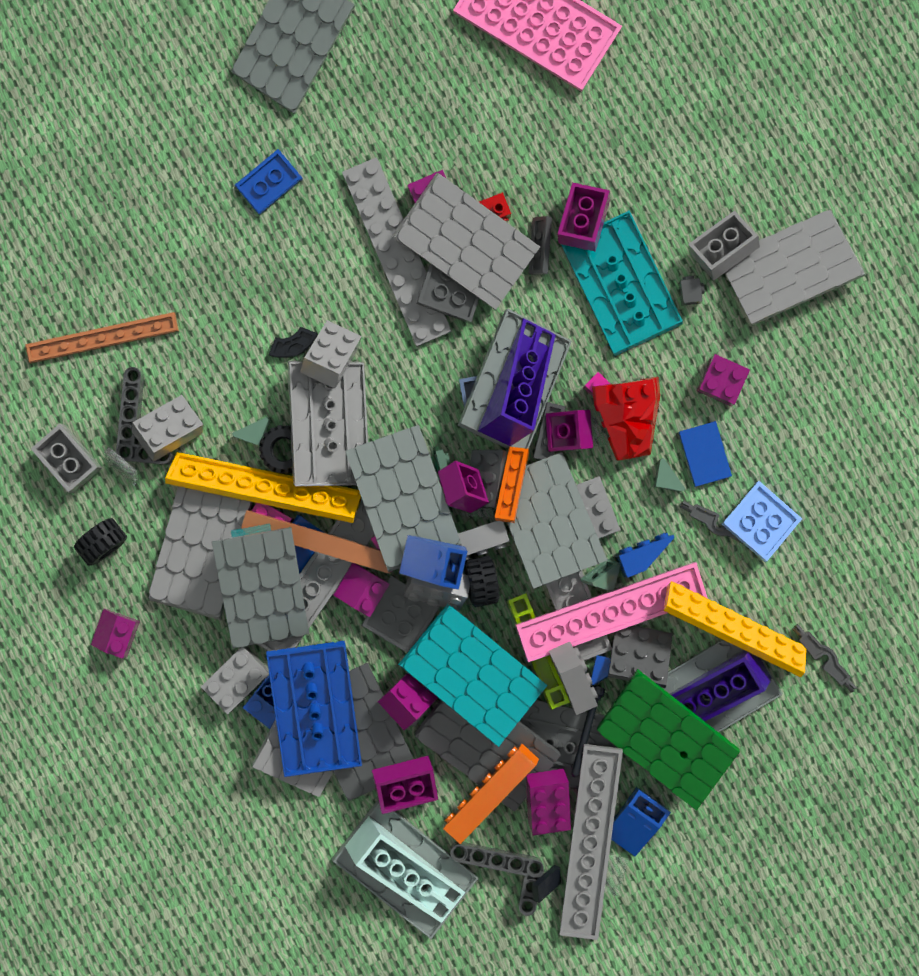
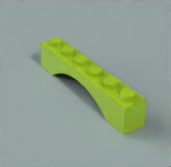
[507,593,570,710]

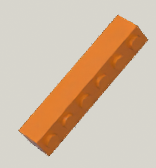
[443,744,539,844]

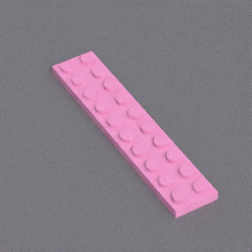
[515,562,708,662]

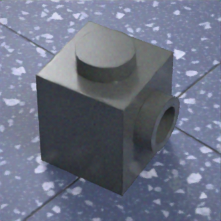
[678,276,705,306]

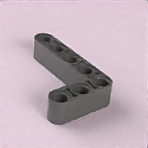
[116,367,175,465]
[450,842,544,916]

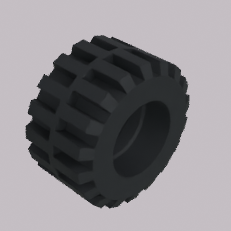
[259,425,293,474]
[74,518,127,566]
[464,556,500,607]

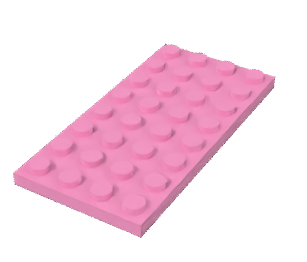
[453,0,622,92]

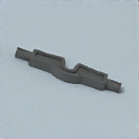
[680,500,743,544]
[792,624,857,693]

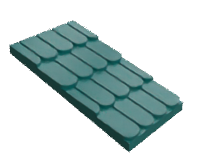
[561,210,683,357]
[398,604,548,747]

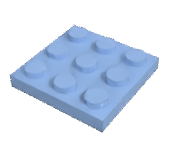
[722,481,802,562]

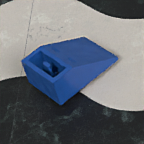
[616,533,675,578]
[399,535,468,590]
[243,675,276,729]
[611,786,671,856]

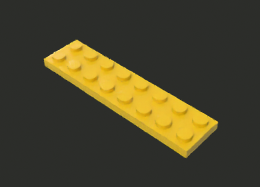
[663,581,806,677]

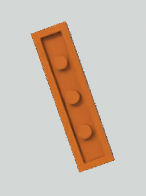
[495,446,529,523]

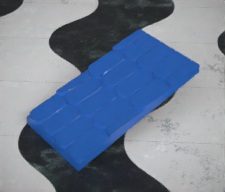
[266,641,362,777]

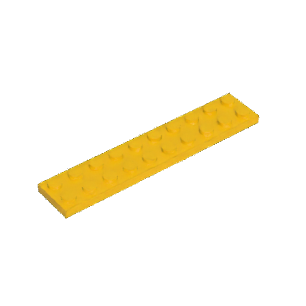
[165,452,362,523]

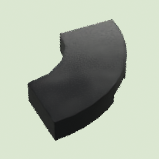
[269,327,318,358]

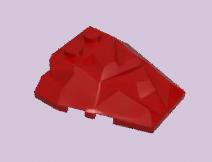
[592,376,660,461]

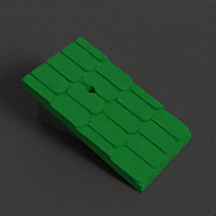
[597,669,740,810]

